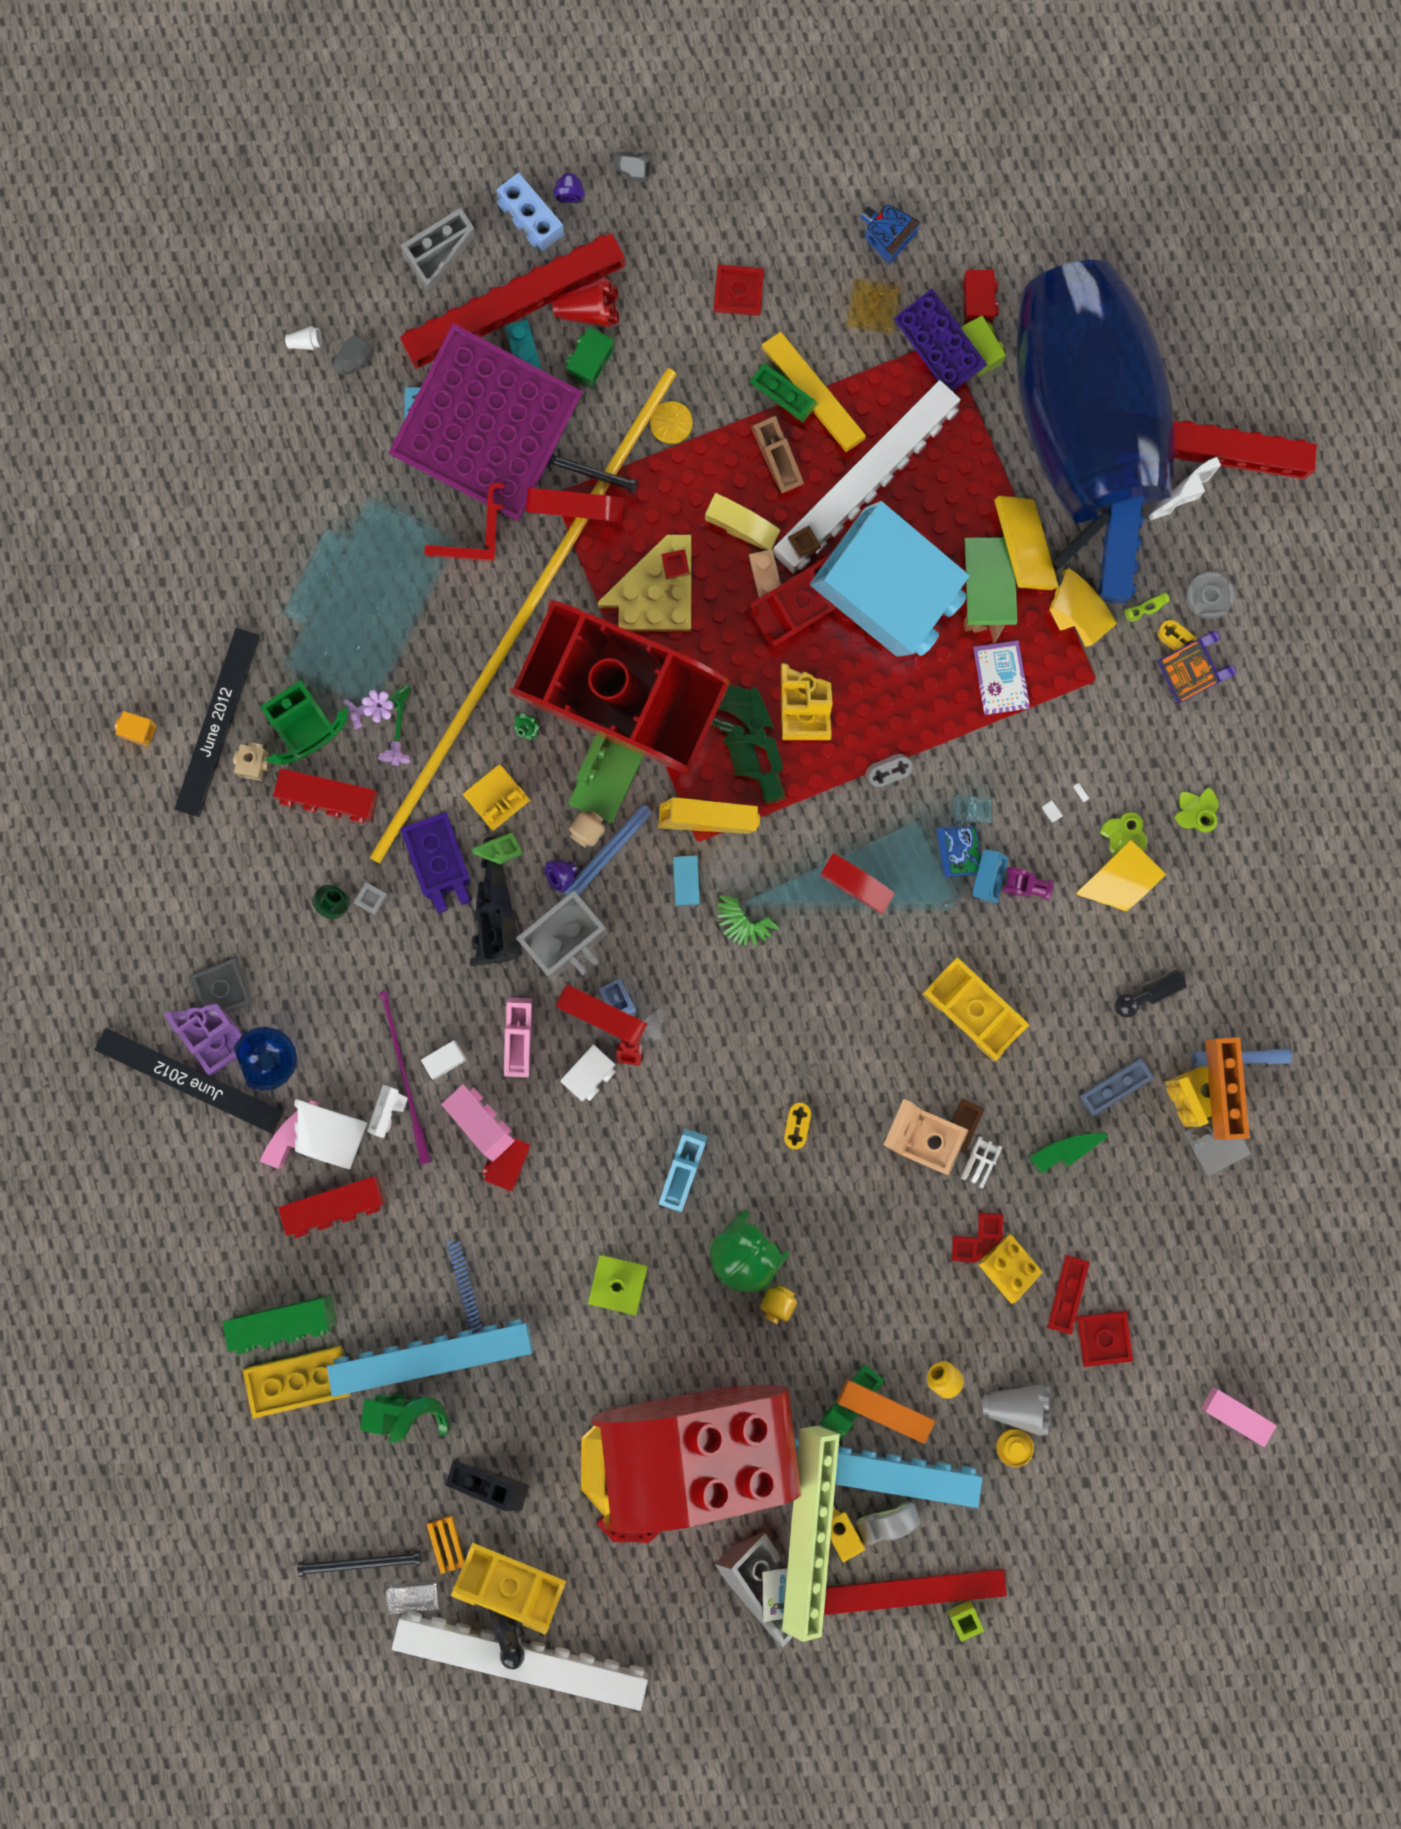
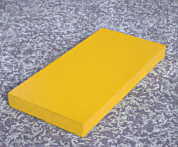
[994,496,1058,590]
[242,1345,352,1419]

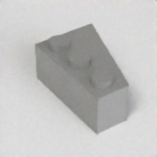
[401,208,474,293]

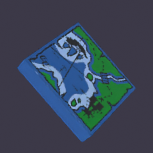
[936,826,981,877]

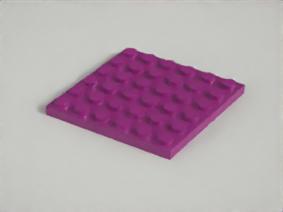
[388,323,583,522]

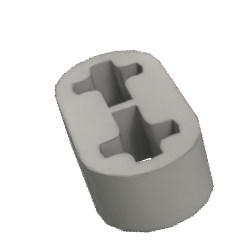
[866,754,912,787]

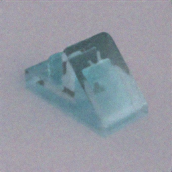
[953,795,992,825]

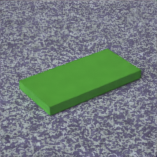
[964,537,1017,625]

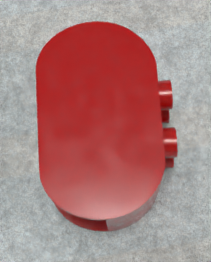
[508,600,730,774]
[592,1385,801,1533]

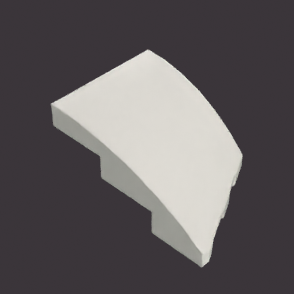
[1148,457,1221,521]
[295,1099,367,1169]

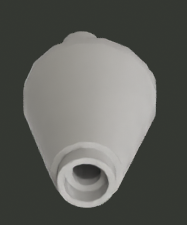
[983,1384,1051,1436]

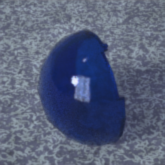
[234,1026,297,1091]

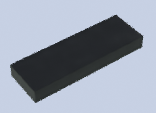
[1052,512,1111,571]

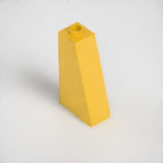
[658,797,760,834]

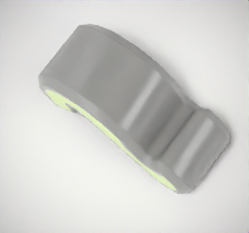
[856,1499,921,1545]

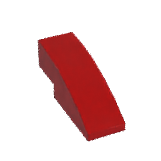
[820,853,895,915]

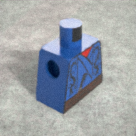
[861,204,920,265]

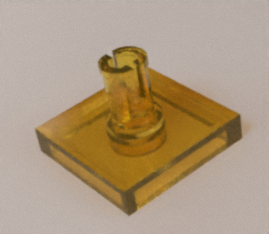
[846,279,900,335]

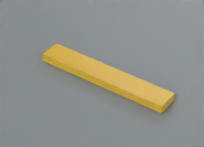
[762,332,866,452]

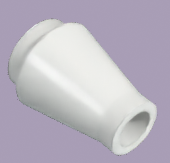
[285,326,323,350]

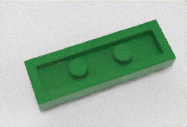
[749,363,818,423]

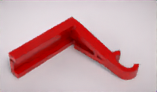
[424,483,505,562]

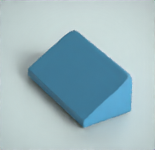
[972,850,1009,904]

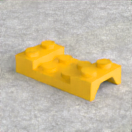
[922,957,1030,1062]
[451,1542,566,1635]

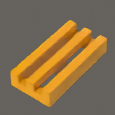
[427,1515,465,1574]

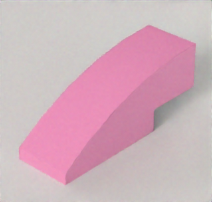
[504,997,533,1077]
[260,1100,320,1169]
[1201,1387,1277,1448]

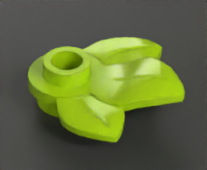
[1174,788,1219,833]
[1100,812,1147,857]

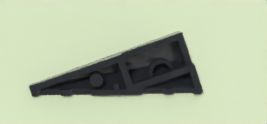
[470,837,523,966]

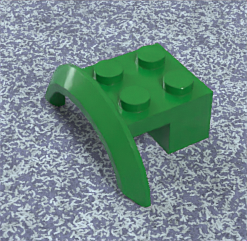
[260,680,349,765]
[360,1392,450,1443]

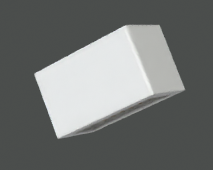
[421,1041,467,1080]

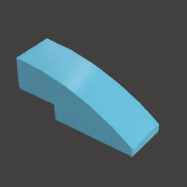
[659,1128,708,1212]

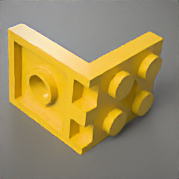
[1165,1066,1212,1127]

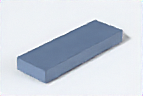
[1079,1057,1155,1117]

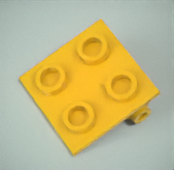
[462,764,530,831]

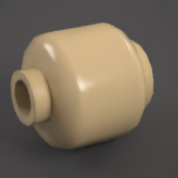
[569,811,605,848]

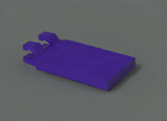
[400,812,471,914]

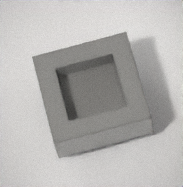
[354,882,388,916]

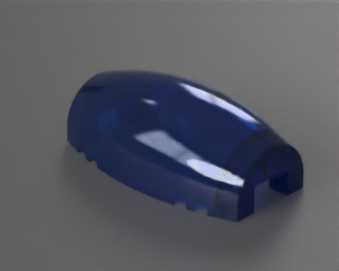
[1016,260,1175,524]

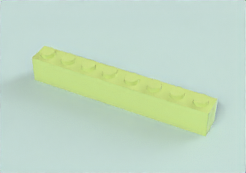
[782,1426,840,1642]

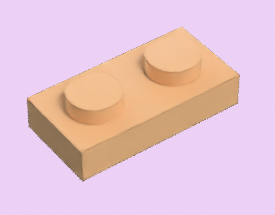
[749,549,781,598]

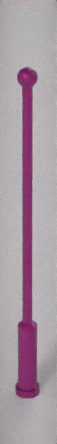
[379,990,432,1165]

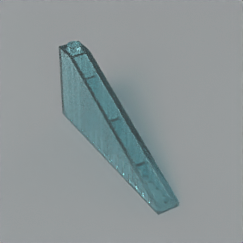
[744,819,960,912]

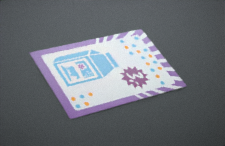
[973,641,1030,715]

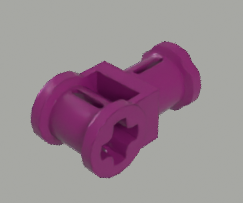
[1002,867,1054,901]

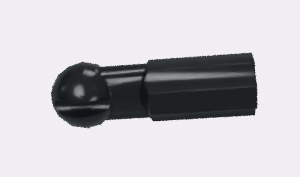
[1115,969,1187,1018]
[488,1609,525,1670]

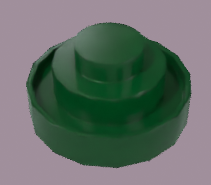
[312,885,349,919]

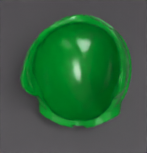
[710,1210,790,1293]

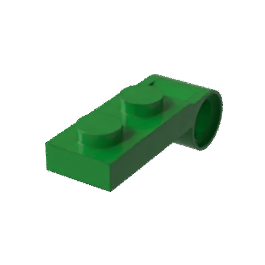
[819,1364,885,1440]

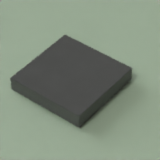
[189,957,254,1014]

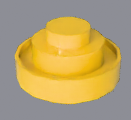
[996,1428,1034,1467]

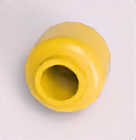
[760,1285,797,1324]
[926,1361,964,1399]

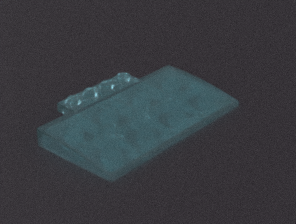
[283,496,457,705]

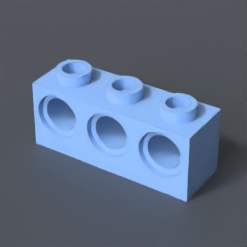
[496,172,564,252]

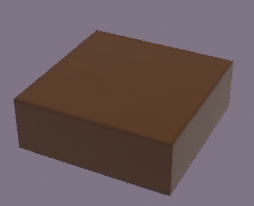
[788,526,821,560]

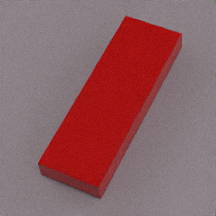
[1047,1255,1090,1335]

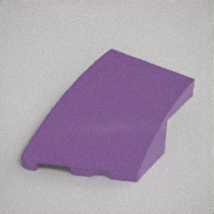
[164,1004,252,1076]

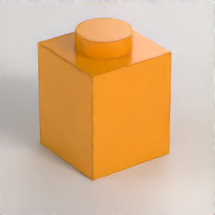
[115,711,157,747]

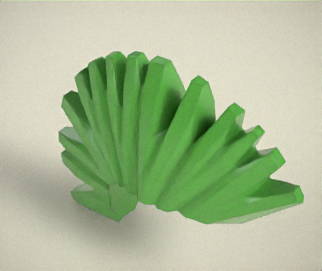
[717,895,779,946]

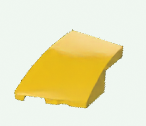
[1049,568,1117,647]
[781,664,832,740]
[1076,840,1166,912]

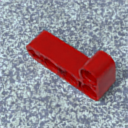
[525,488,624,522]
[555,984,648,1047]

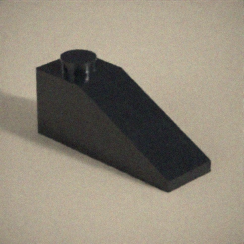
[445,1461,529,1511]

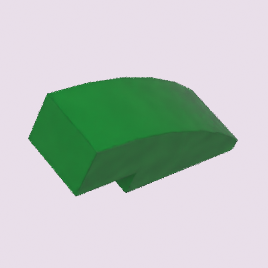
[1027,1133,1108,1173]

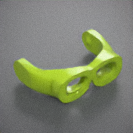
[1125,592,1170,622]

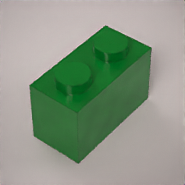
[565,327,615,388]

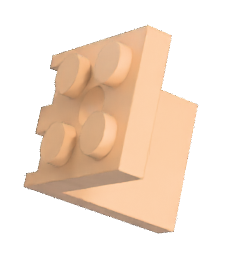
[884,1099,968,1176]

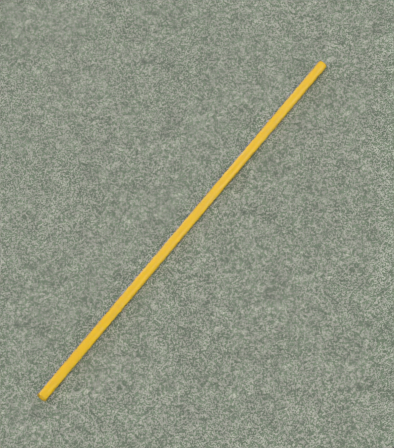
[369,368,677,864]

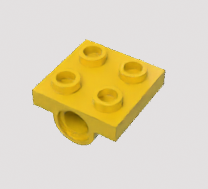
[979,1234,1043,1304]

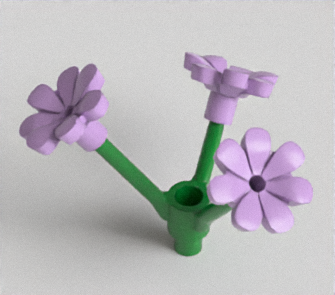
[343,685,412,766]

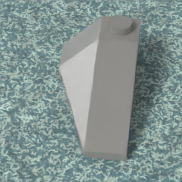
[715,1532,793,1647]

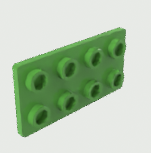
[569,734,643,823]

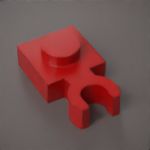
[616,1040,643,1066]

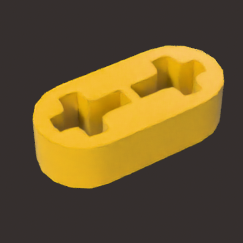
[1158,620,1197,651]
[784,1103,811,1149]

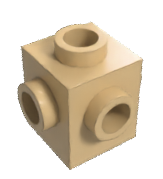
[233,742,271,781]

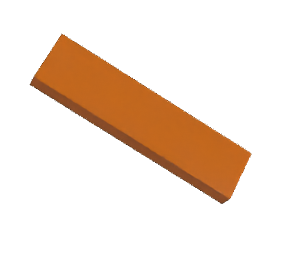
[836,1379,936,1444]

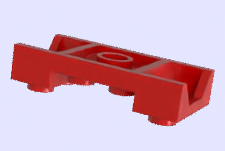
[746,554,837,647]

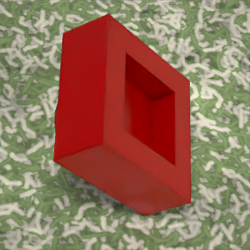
[661,549,690,580]

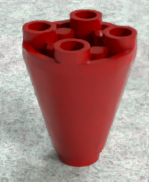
[552,278,620,327]

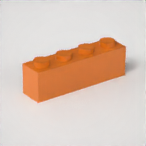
[1205,1037,1250,1140]

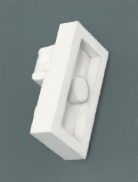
[367,1085,408,1138]

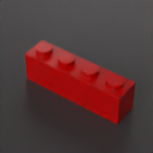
[273,768,378,824]
[278,1176,386,1239]

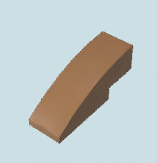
[751,416,804,493]

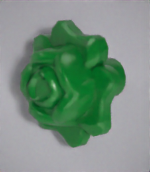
[513,712,540,740]

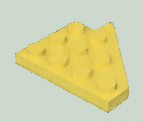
[598,535,691,631]

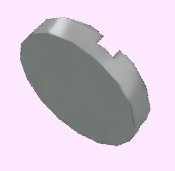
[1186,572,1235,620]

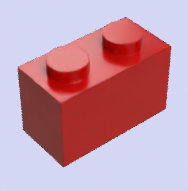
[963,270,999,324]
[482,1137,532,1192]

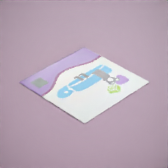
[762,1568,788,1622]

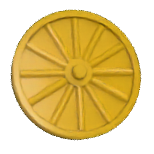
[650,401,693,444]

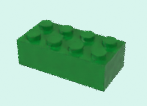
[222,1295,337,1355]

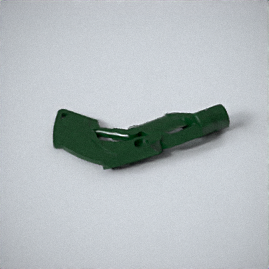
[711,685,786,804]

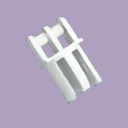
[961,1136,1002,1189]

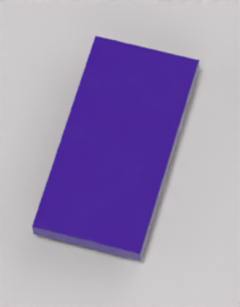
[893,288,987,392]

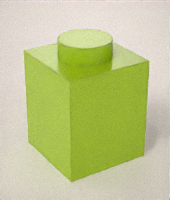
[947,1600,984,1642]

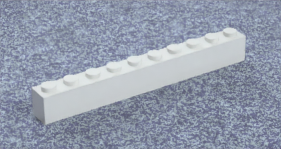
[773,380,961,574]
[392,1611,648,1711]

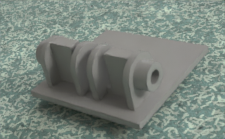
[1184,1118,1251,1177]

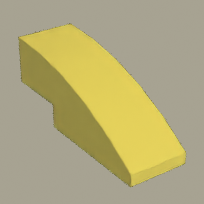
[705,493,780,551]

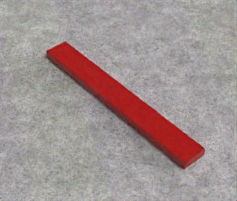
[824,1568,1007,1615]

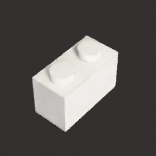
[560,1044,616,1102]

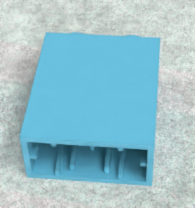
[809,501,970,657]

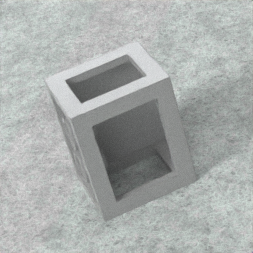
[516,890,608,981]

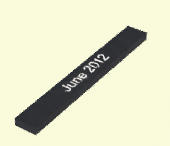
[174,628,260,818]
[94,1028,284,1134]

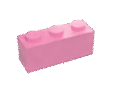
[441,1084,514,1162]

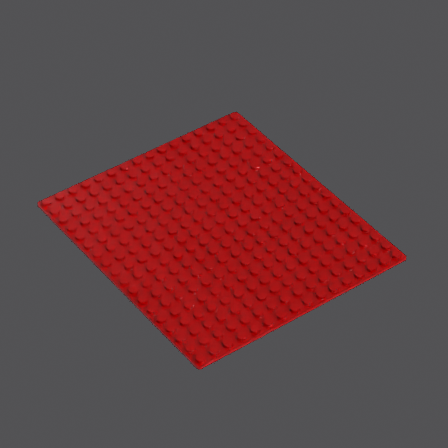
[562,351,1096,842]

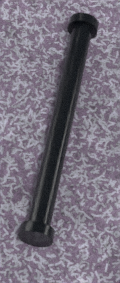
[548,455,639,494]
[297,1550,422,1577]

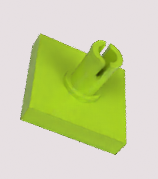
[588,1254,648,1315]

